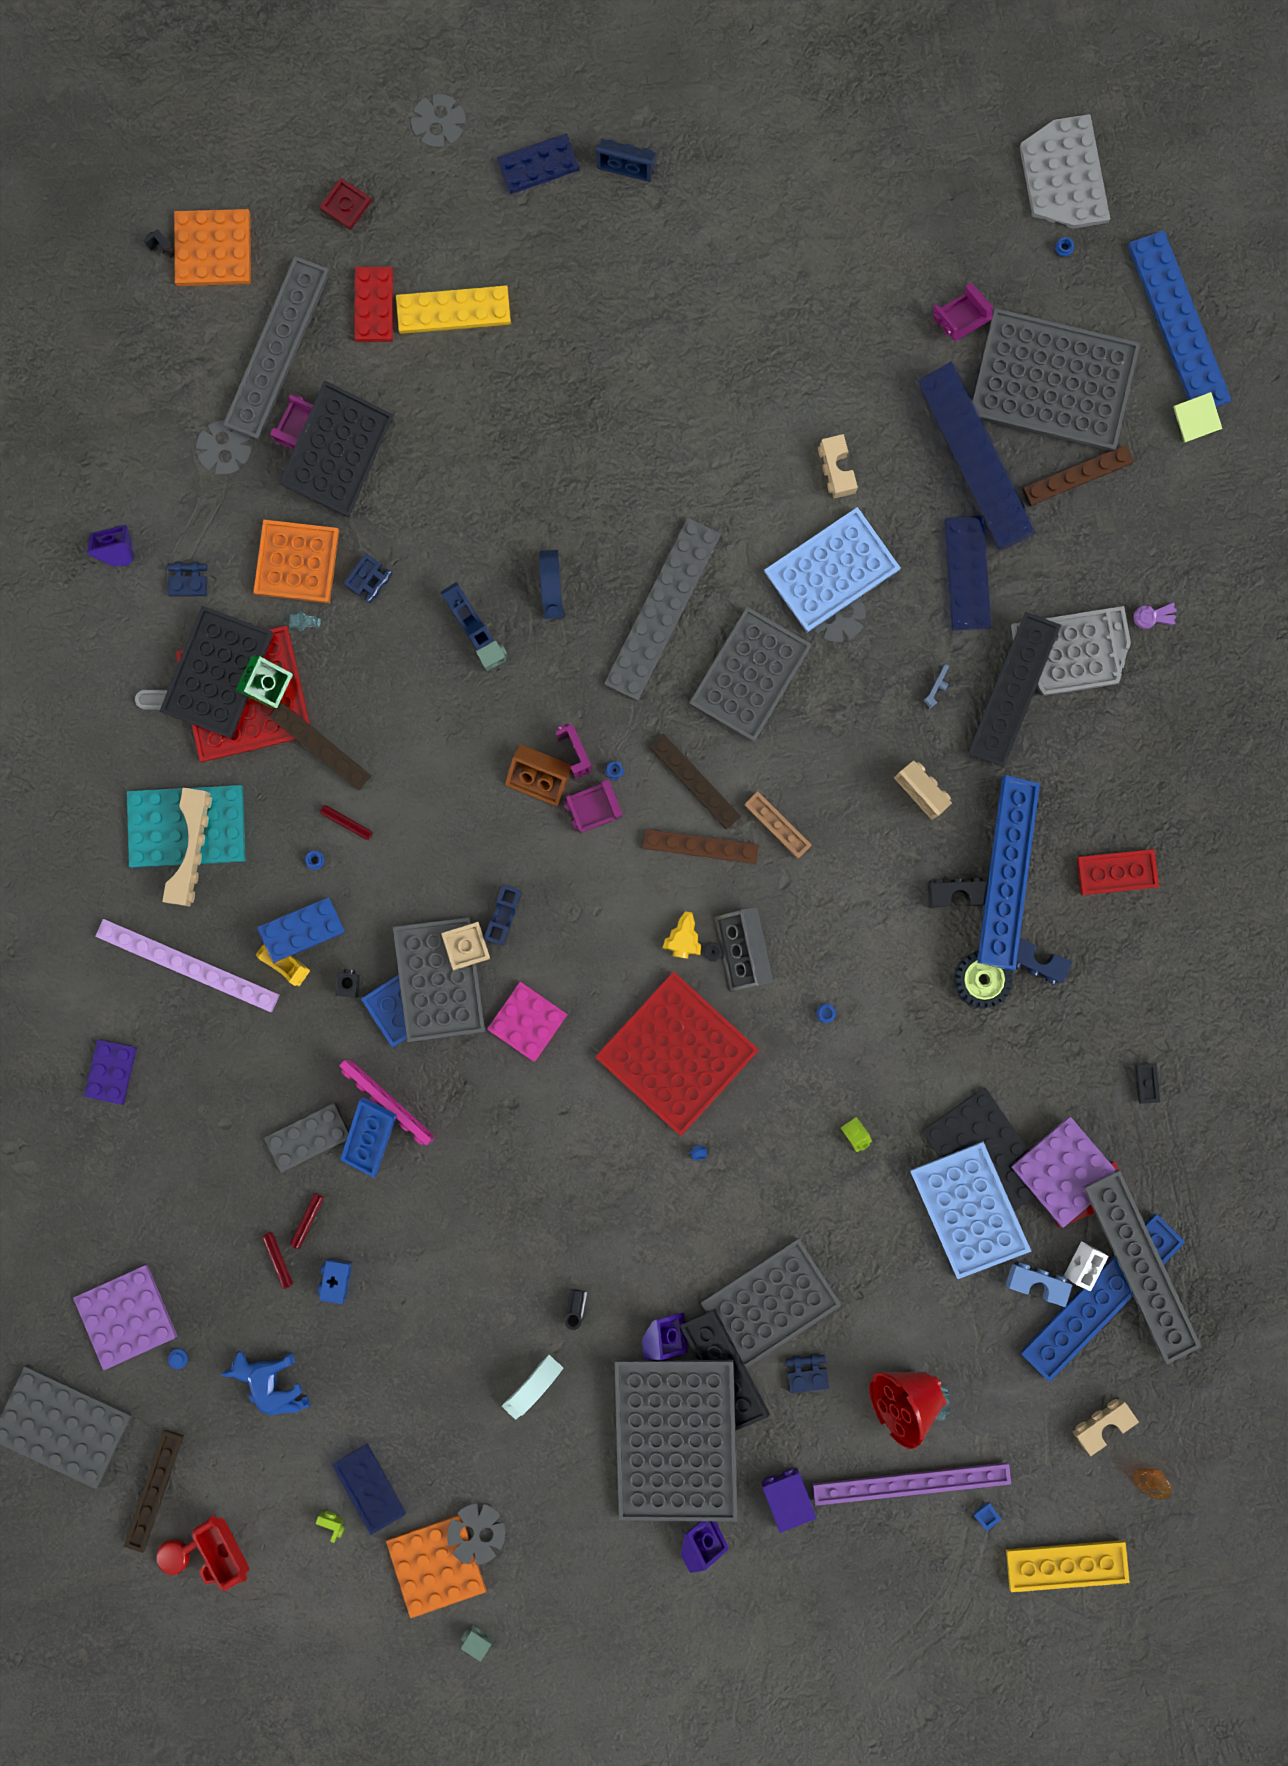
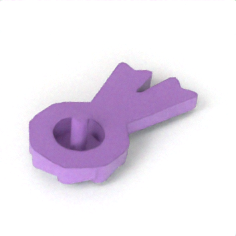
[1133,603,1177,629]

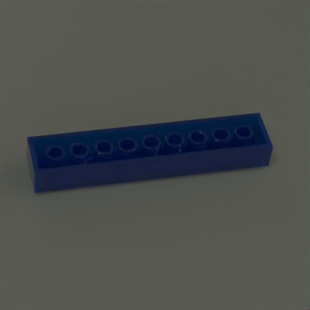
[918,362,1037,551]

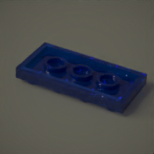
[497,133,579,194]
[332,1443,406,1535]

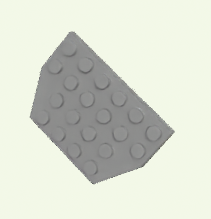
[1019,114,1110,229]
[1011,606,1131,696]

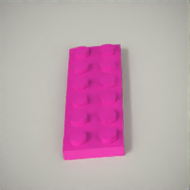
[340,1060,436,1145]

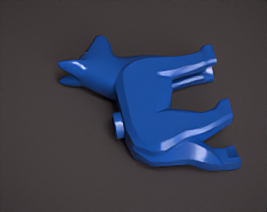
[221,1351,310,1415]

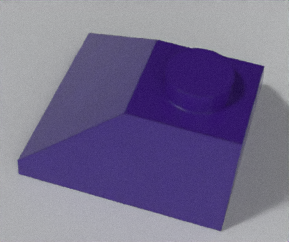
[87,525,134,567]
[642,1313,688,1360]
[681,1521,729,1573]

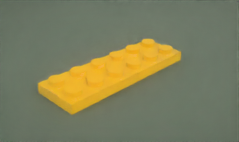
[396,286,511,334]
[1006,1540,1130,1592]

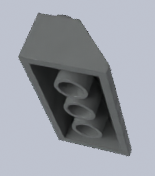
[714,907,774,992]

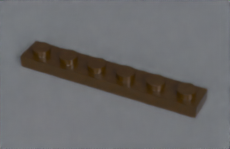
[269,702,372,790]
[649,733,741,830]
[124,1429,184,1553]

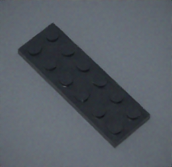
[680,1308,770,1431]

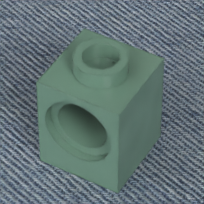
[476,641,507,671]
[460,1625,493,1662]

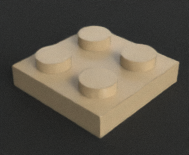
[441,922,490,971]

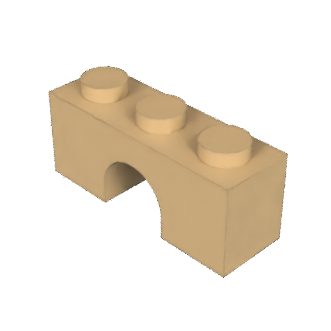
[818,434,858,499]
[1073,1399,1139,1456]

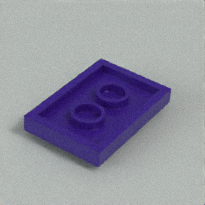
[84,1040,137,1105]

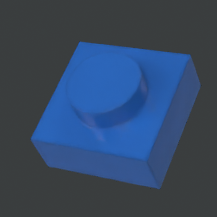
[973,1502,1002,1532]

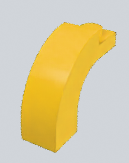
[256,943,310,986]

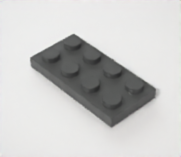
[264,1103,349,1173]

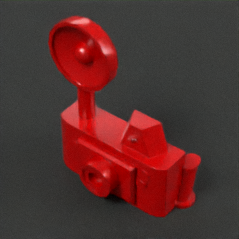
[156,1515,249,1591]

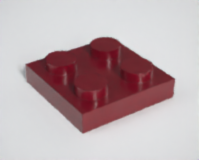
[319,177,372,230]

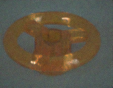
[1133,1468,1172,1500]

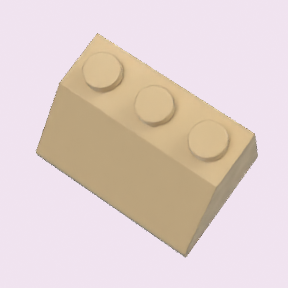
[894,760,952,820]

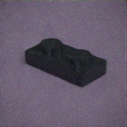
[1135,1063,1160,1104]

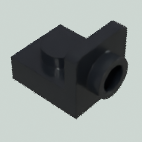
[143,229,175,258]

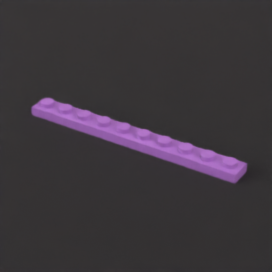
[812,1462,1011,1506]

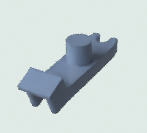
[924,664,949,710]

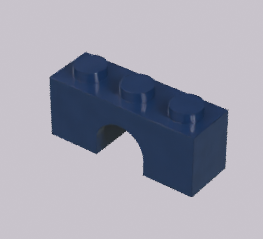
[484,884,522,946]
[1016,938,1072,985]

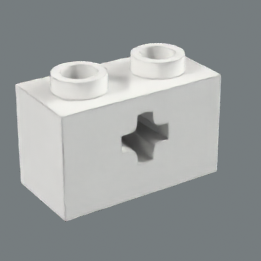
[1064,1241,1109,1291]

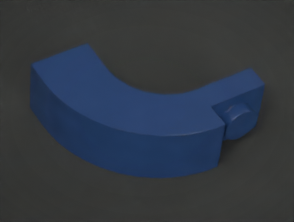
[539,550,563,619]
[441,582,494,650]

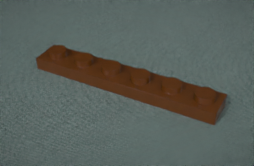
[1022,445,1134,506]
[643,829,759,864]

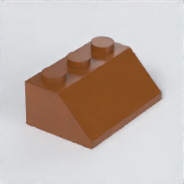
[505,744,573,807]

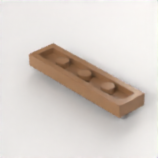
[744,791,812,859]

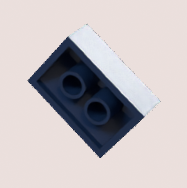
[596,139,656,182]

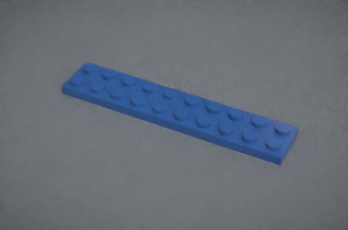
[1128,231,1232,407]
[977,775,1040,971]
[1020,1214,1185,1382]

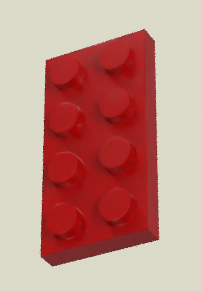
[355,267,393,342]
[1077,849,1159,896]

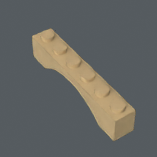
[162,788,212,907]

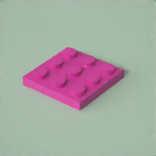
[487,982,568,1062]

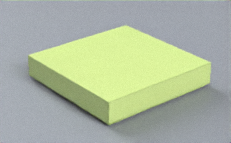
[1173,392,1222,442]

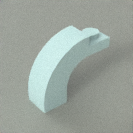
[502,1355,563,1419]

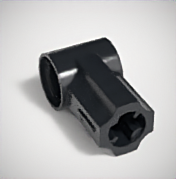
[564,1289,588,1330]

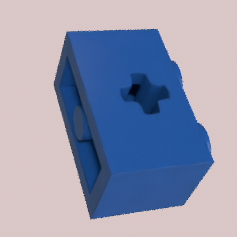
[317,1258,352,1304]

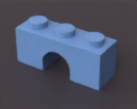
[1005,1262,1072,1307]

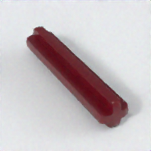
[320,805,373,840]
[290,1193,324,1249]
[262,1232,293,1289]

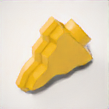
[662,911,701,959]

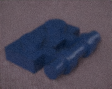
[343,554,392,603]
[167,562,207,597]
[786,1354,829,1393]

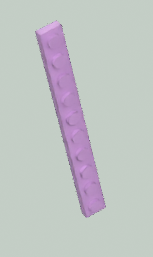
[95,919,280,1012]

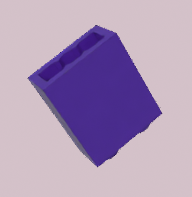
[761,1468,817,1533]

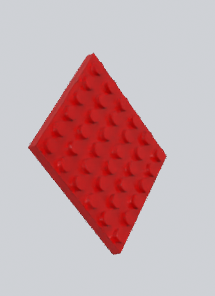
[176,626,310,762]
[596,972,759,1136]

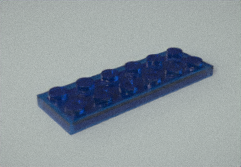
[945,516,991,631]

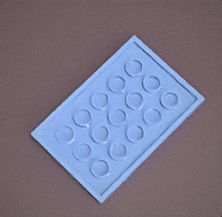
[764,507,901,633]
[910,1141,1031,1279]

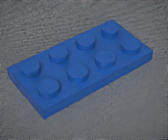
[257,898,345,963]
[340,1097,397,1178]

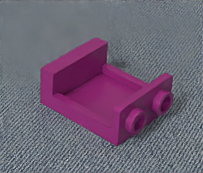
[933,282,993,341]
[270,395,314,450]
[555,723,593,779]
[564,779,623,834]

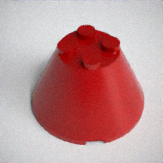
[869,1372,946,1449]

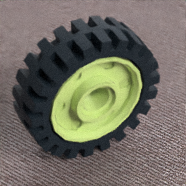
[953,951,1013,1008]

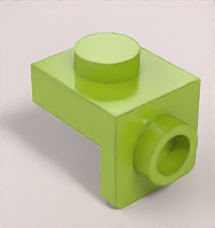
[841,1117,872,1152]
[316,1510,345,1543]

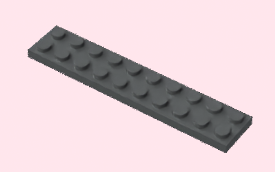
[223,256,330,440]
[604,518,721,702]
[1083,1169,1201,1364]

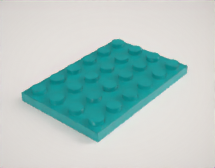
[127,785,246,868]

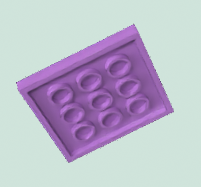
[1010,1116,1115,1228]
[73,1264,178,1370]

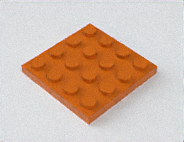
[174,209,251,286]
[253,519,340,604]
[386,1515,486,1618]

